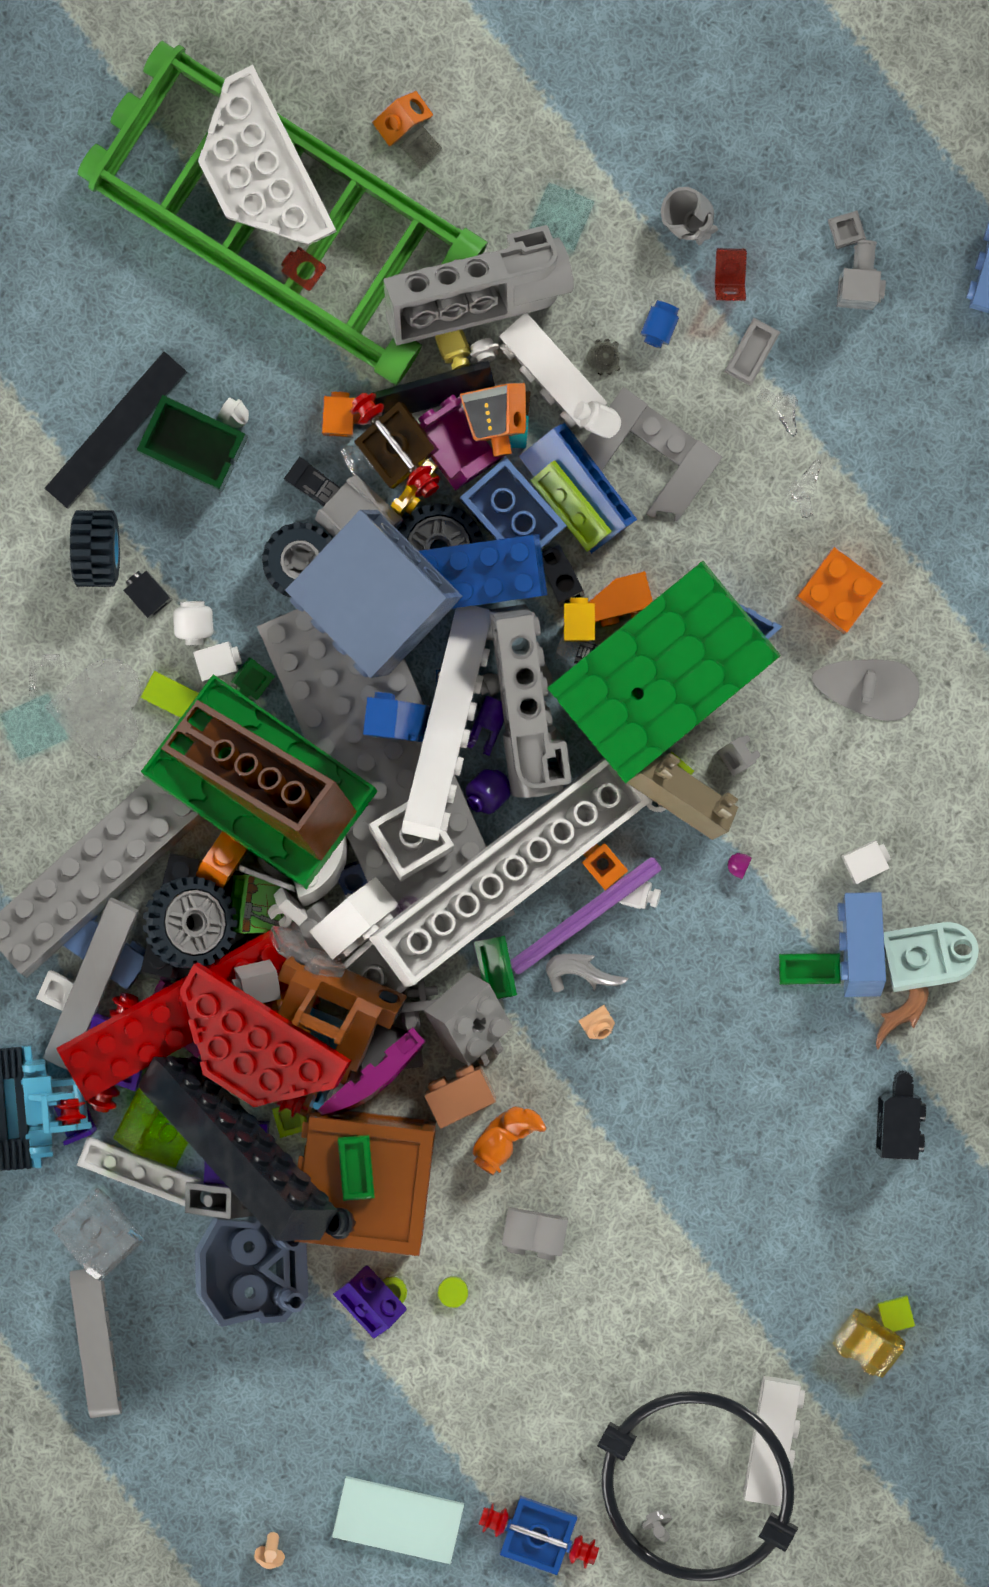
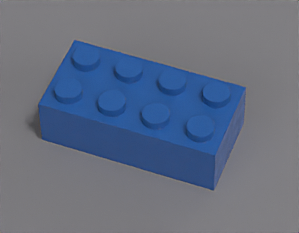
[419,534,547,609]

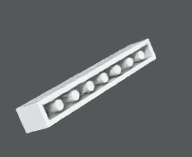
[402,606,493,841]

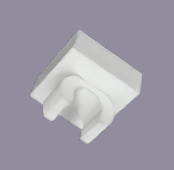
[268,887,308,929]

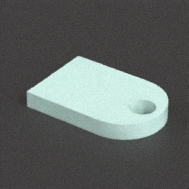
[884,922,979,992]

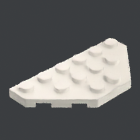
[198,65,337,245]

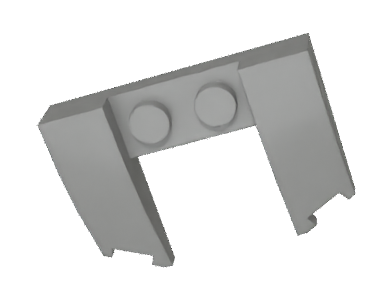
[583,387,723,521]

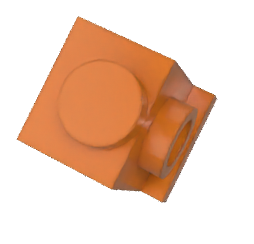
[581,843,628,890]

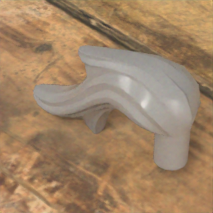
[546,954,628,992]

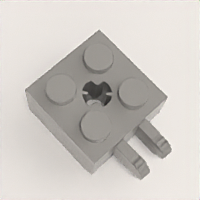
[424,972,513,1067]

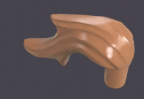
[876,987,929,1049]

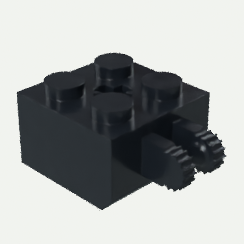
[876,1070,926,1160]

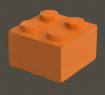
[796,547,884,634]

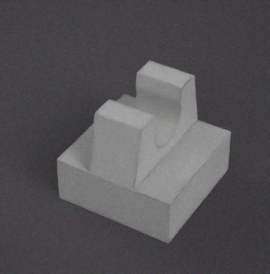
[717,735,761,777]

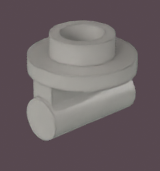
[642,1510,672,1542]

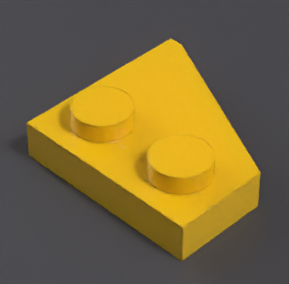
[390,459,439,517]

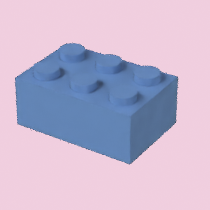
[460,457,567,550]

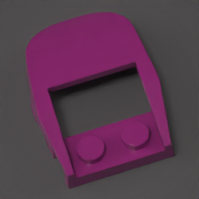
[318,1027,425,1116]

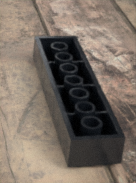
[138,1056,337,1241]

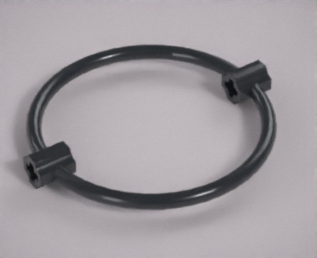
[597,1391,798,1582]

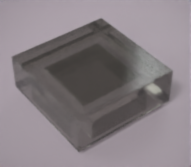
[399,126,442,170]

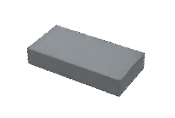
[724,318,780,386]

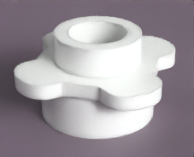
[470,338,499,363]

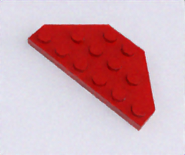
[180,963,352,1107]

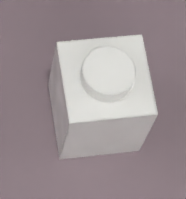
[193,642,242,682]
[841,841,891,884]

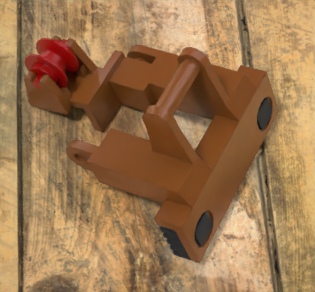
[273,947,407,1118]

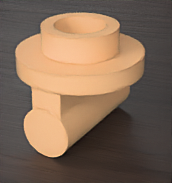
[578,1005,615,1039]
[254,1532,285,1569]

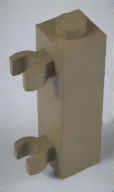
[627,753,739,840]

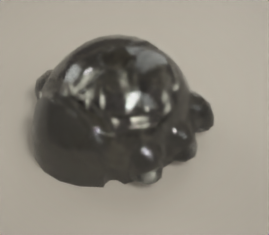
[586,339,621,376]

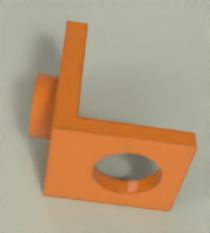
[372,91,433,146]

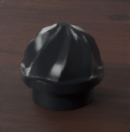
[325,1207,356,1239]

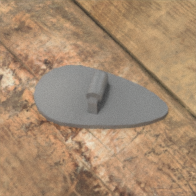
[812,659,919,721]

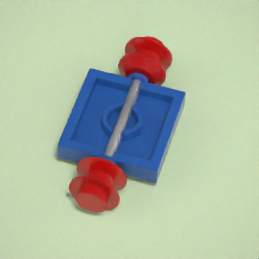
[478,1495,599,1575]

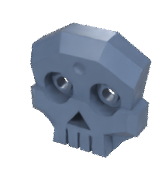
[195,1216,308,1327]

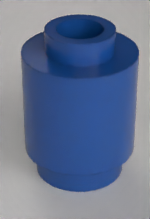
[640,300,679,348]

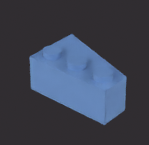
[837,892,886,997]

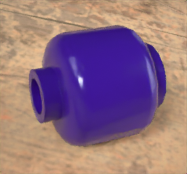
[465,769,511,814]

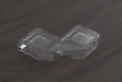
[269,926,346,977]

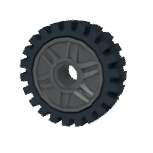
[398,503,484,551]

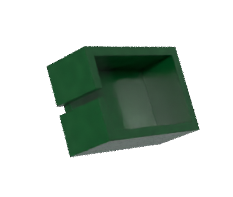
[137,395,248,492]

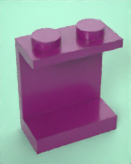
[418,395,504,491]

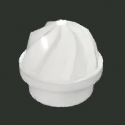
[217,398,249,428]

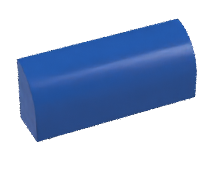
[519,422,637,554]

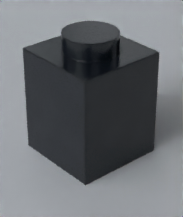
[123,571,173,619]

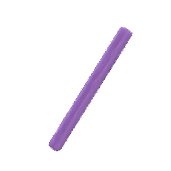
[510,858,662,974]

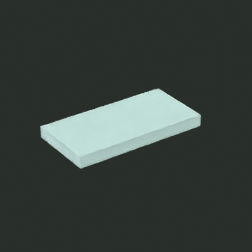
[332,1476,464,1564]

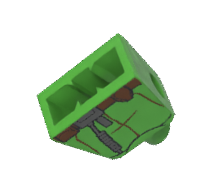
[230,875,294,933]

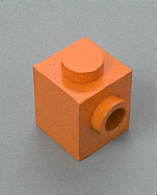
[322,392,361,437]

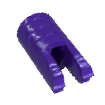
[467,696,504,756]

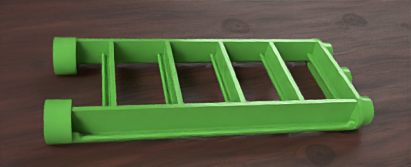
[77,41,488,386]

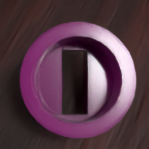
[727,853,752,879]

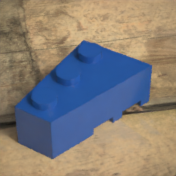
[363,692,432,742]

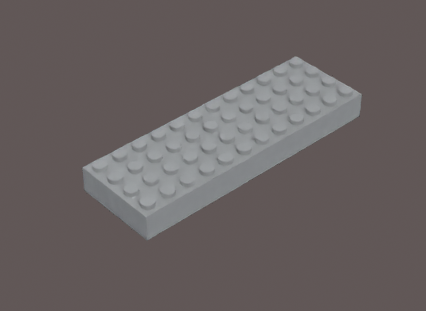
[257,609,515,924]

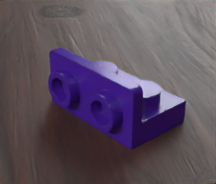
[333,1265,407,1339]

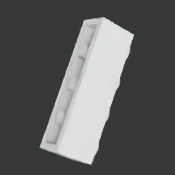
[499,313,607,430]
[743,1375,805,1507]

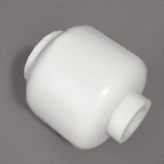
[173,601,214,645]

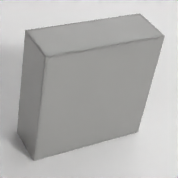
[828,210,866,249]

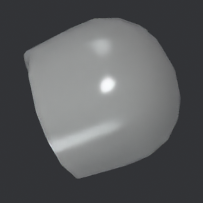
[661,187,718,245]

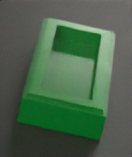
[474,936,517,999]
[779,953,841,985]
[338,1135,375,1201]

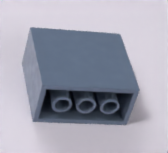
[285,510,463,678]

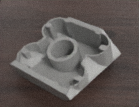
[315,475,403,537]

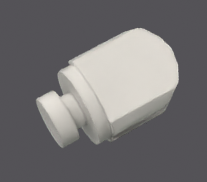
[574,401,621,438]
[617,877,661,909]

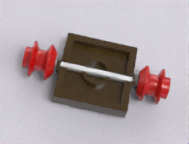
[350,392,440,498]

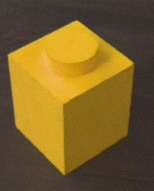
[564,598,595,642]

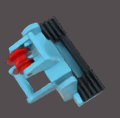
[0,1045,92,1171]

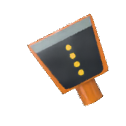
[460,383,526,457]

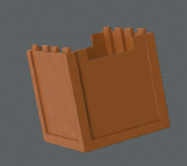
[295,1109,436,1256]

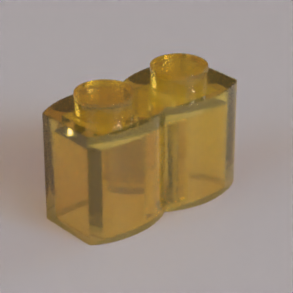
[832,1308,906,1378]

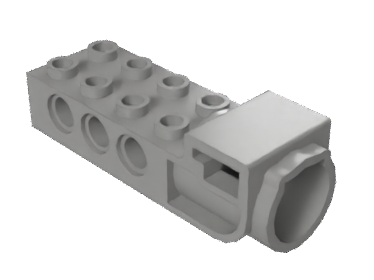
[383,225,574,346]
[489,604,571,797]

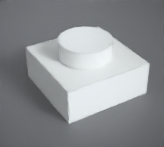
[36,970,75,1011]

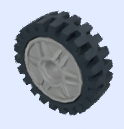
[143,877,237,968]

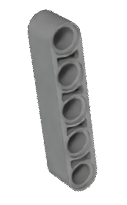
[70,1267,122,1418]

